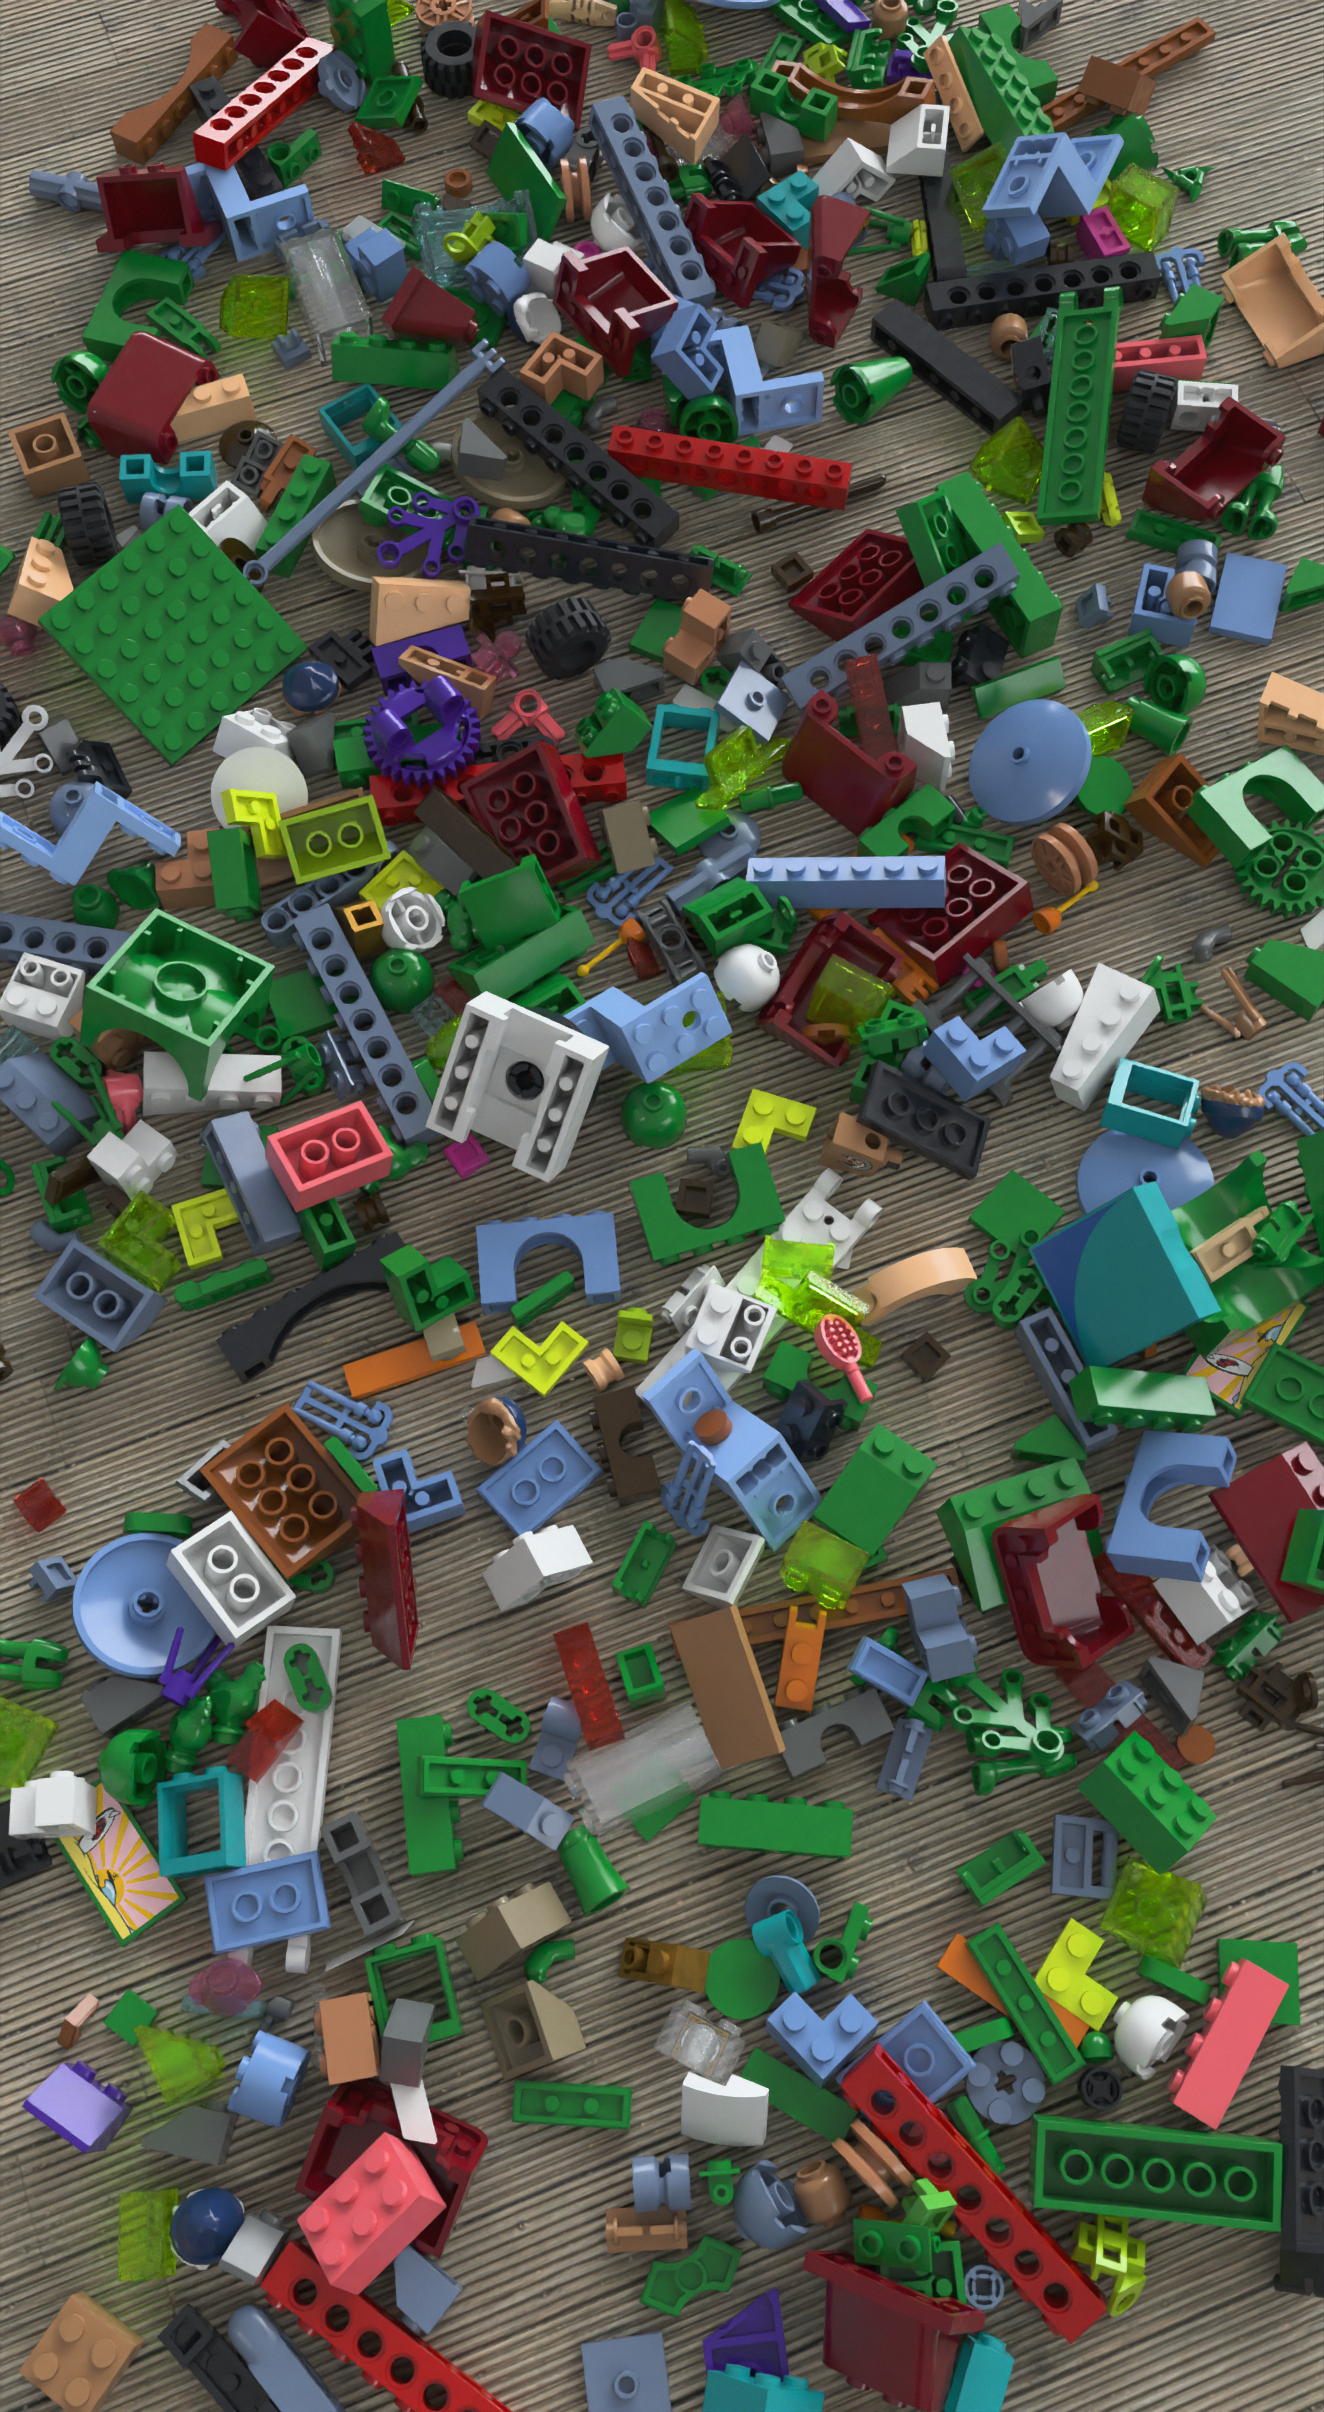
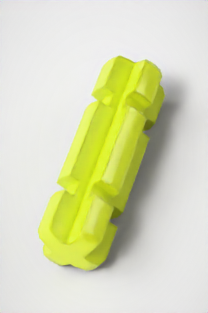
[910,219,929,257]
[1101,471,1122,528]

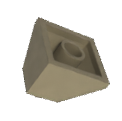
[480,1980,586,2081]

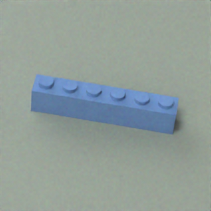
[746,856,946,909]

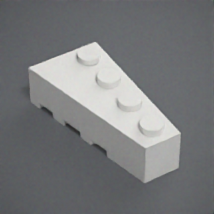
[1050,963,1160,1111]
[143,1051,282,1116]

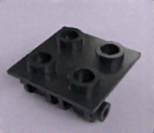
[704,133,771,201]
[0,1802,53,1888]

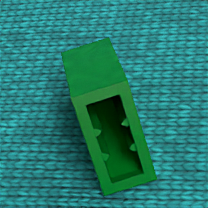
[1243,939,1324,1022]

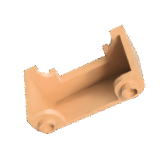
[1221,232,1324,369]

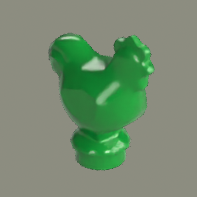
[544,502,602,562]
[434,888,475,953]
[359,1125,430,1197]
[205,1660,266,1745]
[163,1695,213,1773]

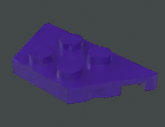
[702,2287,789,2382]

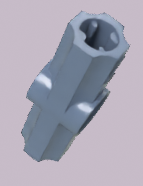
[29,170,103,212]
[664,842,757,917]

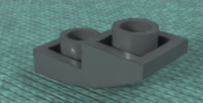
[230,430,284,497]

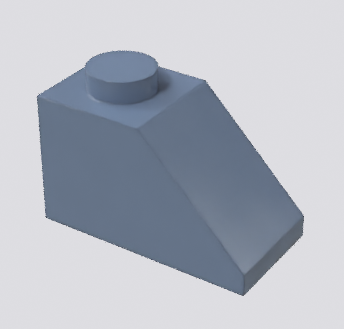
[480,1771,575,1851]
[394,2242,464,2335]

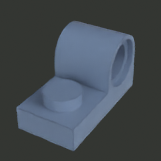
[528,1696,589,1782]

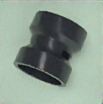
[1077,2067,1123,2110]

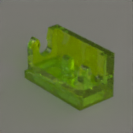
[761,1235,835,1283]
[118,2188,178,2281]

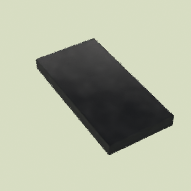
[856,1060,991,1180]

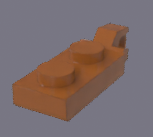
[258,434,317,513]

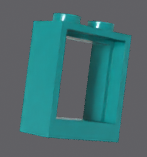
[318,383,403,470]
[646,704,720,793]
[1099,1057,1202,1149]
[157,1766,246,1879]
[943,2331,1015,2412]

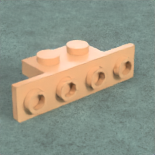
[923,35,984,152]

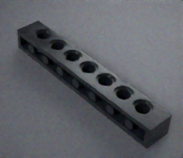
[923,251,1161,331]
[477,366,679,549]
[464,515,714,603]

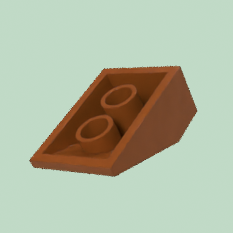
[1123,753,1219,867]

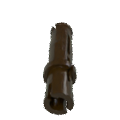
[391,61,428,133]

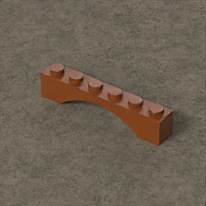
[110,23,238,166]
[771,60,936,125]

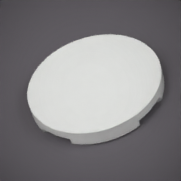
[211,747,308,829]

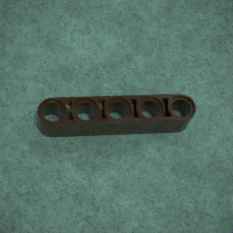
[414,786,521,879]

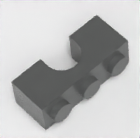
[778,1687,895,1782]
[320,1811,406,1939]

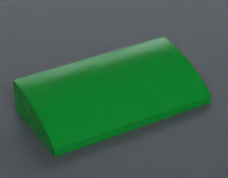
[896,489,980,621]

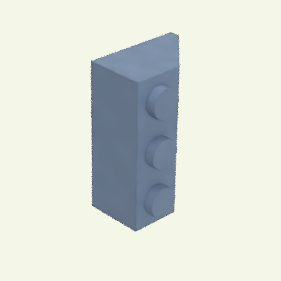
[0,1051,108,1157]
[33,1238,168,1353]

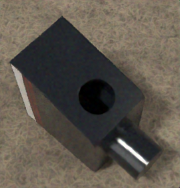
[1011,336,1051,418]

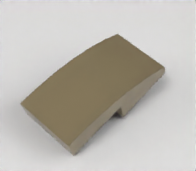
[423,1313,466,1363]

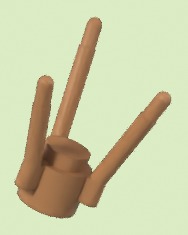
[1199,967,1268,1041]

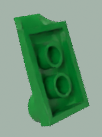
[358,464,467,557]

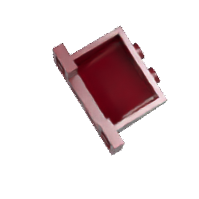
[95,162,223,253]
[683,193,802,308]
[553,246,679,378]
[381,266,480,349]
[802,2249,986,2412]

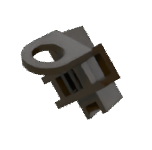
[469,573,527,648]
[1084,811,1143,872]
[1236,1662,1318,1732]

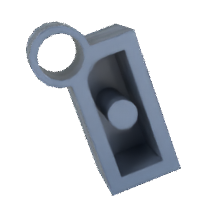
[616,0,669,42]

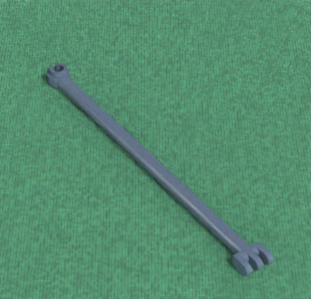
[243,338,506,588]

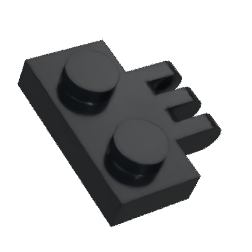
[308,629,377,692]
[66,740,132,799]

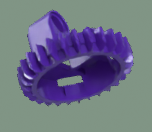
[363,675,481,789]

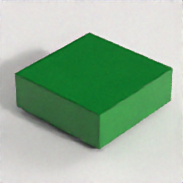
[103,1989,161,2046]

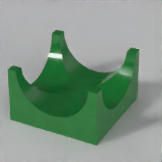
[79,908,275,1102]
[1171,1150,1324,1359]

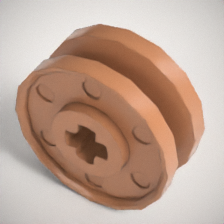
[415,0,475,38]
[560,156,592,223]
[1030,822,1098,897]
[831,2118,915,2210]

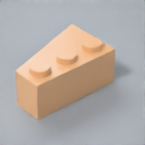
[630,67,720,165]
[7,537,74,628]
[369,576,471,646]
[1257,672,1324,756]

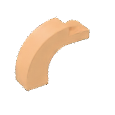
[849,1247,978,1326]

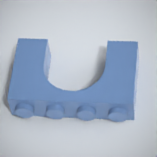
[476,1210,622,1315]
[1105,1430,1237,1583]

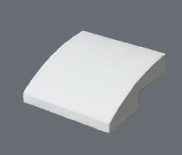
[681,2072,769,2146]

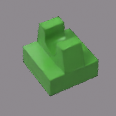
[900,2178,958,2233]

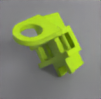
[802,42,849,84]
[442,210,496,266]
[1071,2213,1147,2317]

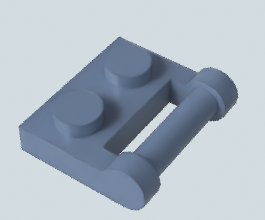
[1050,1814,1121,1902]

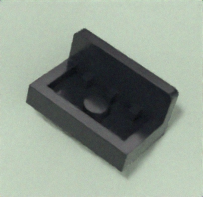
[951,623,1010,687]
[775,1380,848,1463]

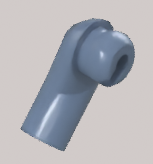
[30,1220,81,1253]

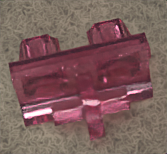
[471,631,522,685]

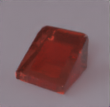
[626,937,661,980]
[13,1478,67,1532]

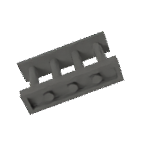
[910,953,1062,1108]

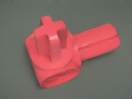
[608,25,663,72]
[491,689,566,745]
[101,1069,143,1135]

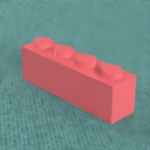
[1112,335,1207,392]
[1166,1958,1289,2130]

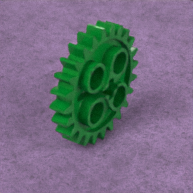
[1232,819,1324,919]

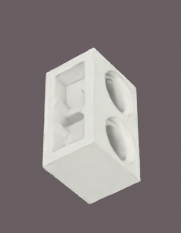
[1170,381,1238,432]

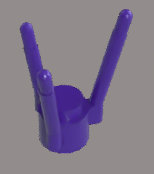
[158,1627,235,1708]

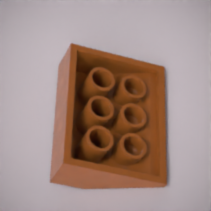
[200,1403,361,1580]

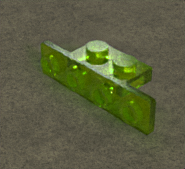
[694,725,791,812]
[752,1270,882,1369]

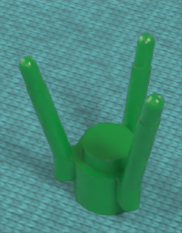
[847,206,912,256]
[243,1043,322,1106]
[51,1064,126,1147]

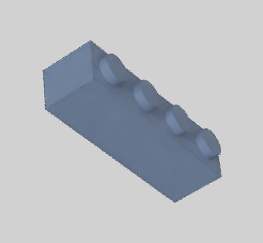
[202,1110,302,1255]
[1014,1307,1119,1454]

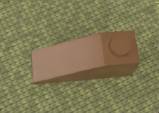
[398,645,497,721]

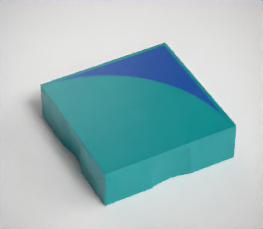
[1028,1181,1221,1368]

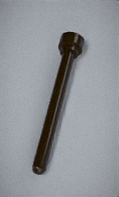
[647,127,679,183]
[751,474,887,535]

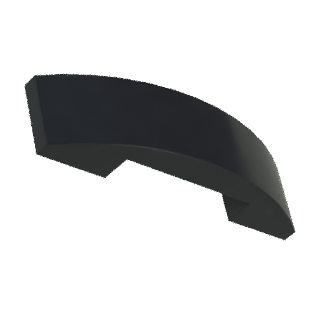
[157,2304,281,2412]

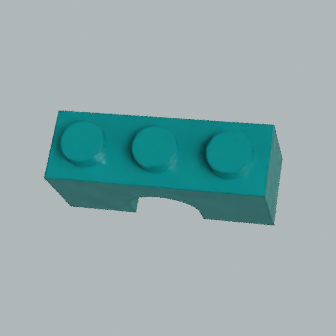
[119,451,218,503]

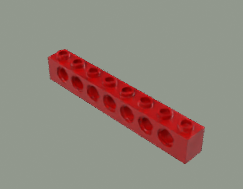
[192,37,337,171]
[607,425,852,511]
[369,753,627,826]
[840,2043,1106,2344]
[260,2238,513,2412]

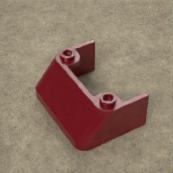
[215,0,312,68]

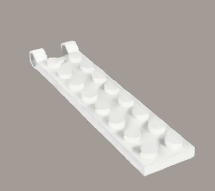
[635,1168,883,1409]
[228,1626,342,1974]

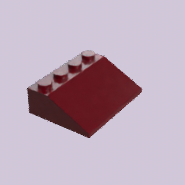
[472,10,592,131]
[788,529,925,648]
[460,740,603,886]
[867,842,1034,988]
[1208,1442,1324,1624]
[351,1489,419,1670]

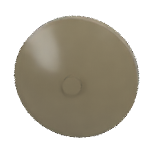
[450,411,567,510]
[311,499,432,592]

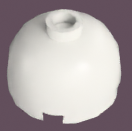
[591,193,643,252]
[380,887,445,953]
[714,944,780,1012]
[1019,969,1083,1031]
[1113,1995,1189,2080]

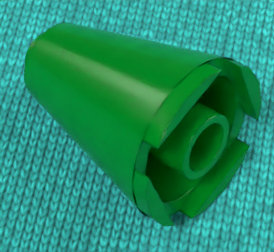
[1107,112,1159,181]
[830,356,912,425]

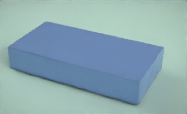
[846,1636,928,1707]

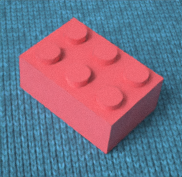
[265,1100,393,1212]
[297,2132,447,2295]

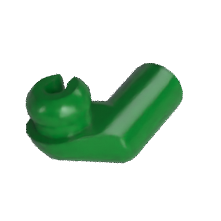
[524,1939,575,1984]

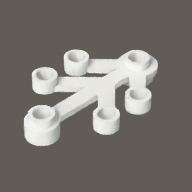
[0,705,53,798]

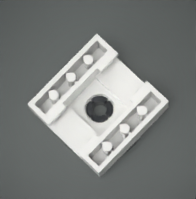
[425,991,610,1183]

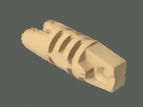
[549,0,618,26]

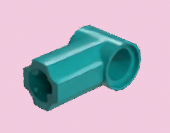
[752,1909,821,1994]

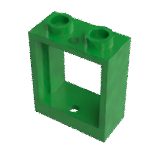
[206,827,263,922]
[364,1933,465,2044]

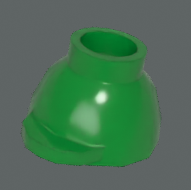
[107,861,160,911]
[71,884,120,930]
[53,1336,110,1392]

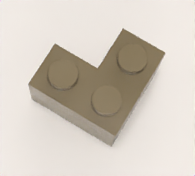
[596,801,659,874]
[455,1881,572,1981]

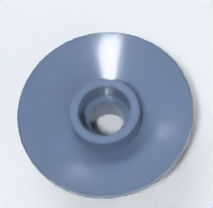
[698,810,761,860]
[744,1875,820,1945]

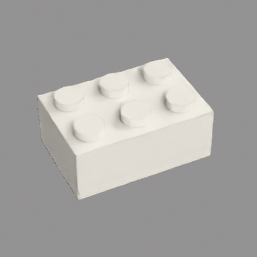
[166,1511,296,1650]

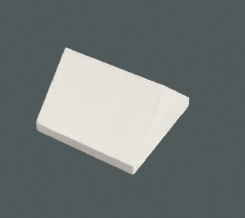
[682,1525,765,1609]

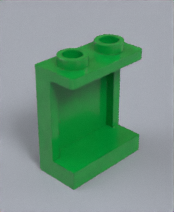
[457,854,561,950]

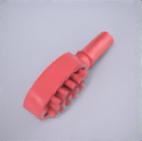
[814,1313,873,1404]

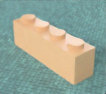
[170,373,257,442]

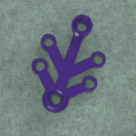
[376,492,480,579]

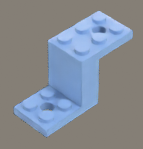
[982,132,1124,219]
[185,162,314,262]
[661,325,824,436]
[0,781,181,886]
[564,972,733,1084]
[641,1348,823,1552]

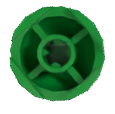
[51,350,109,414]
[680,394,738,443]
[1143,654,1207,715]
[369,948,435,1014]
[621,1081,687,1150]
[97,1729,168,1807]

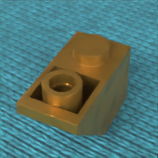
[332,900,386,958]
[618,1937,711,1993]

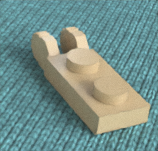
[1189,1206,1276,1284]

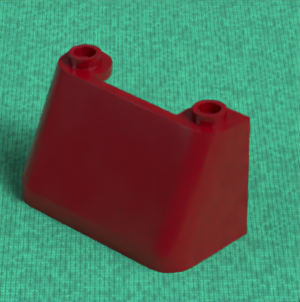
[806,195,870,349]
[87,331,220,464]
[1142,396,1286,524]
[782,689,918,838]
[755,911,905,1068]
[991,1494,1135,1670]
[294,2078,488,2259]

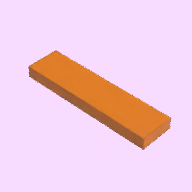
[343,1321,487,1401]
[936,1933,1090,2048]

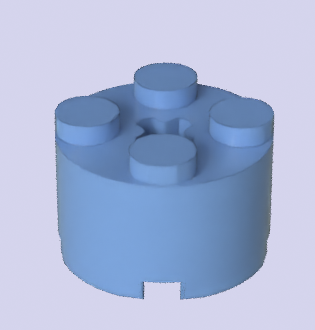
[513,98,575,172]
[463,241,532,317]
[227,2030,311,2129]

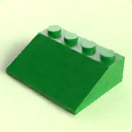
[935,1456,1107,1613]

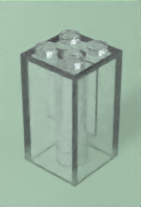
[280,226,374,367]
[563,1702,723,1840]

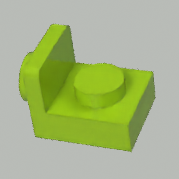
[1001,512,1046,543]
[613,1307,654,1365]

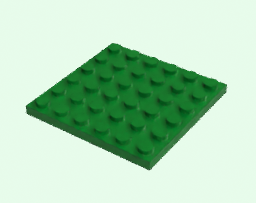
[38,504,308,767]

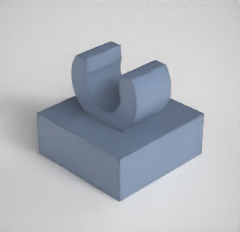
[271,328,312,370]
[1076,583,1114,629]
[29,1556,78,1603]

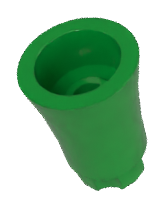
[1118,696,1193,757]
[557,1824,631,1917]

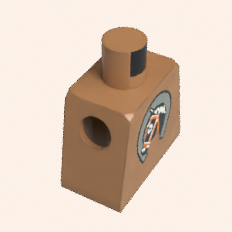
[819,1112,904,1177]

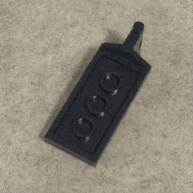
[1273,2065,1324,2298]

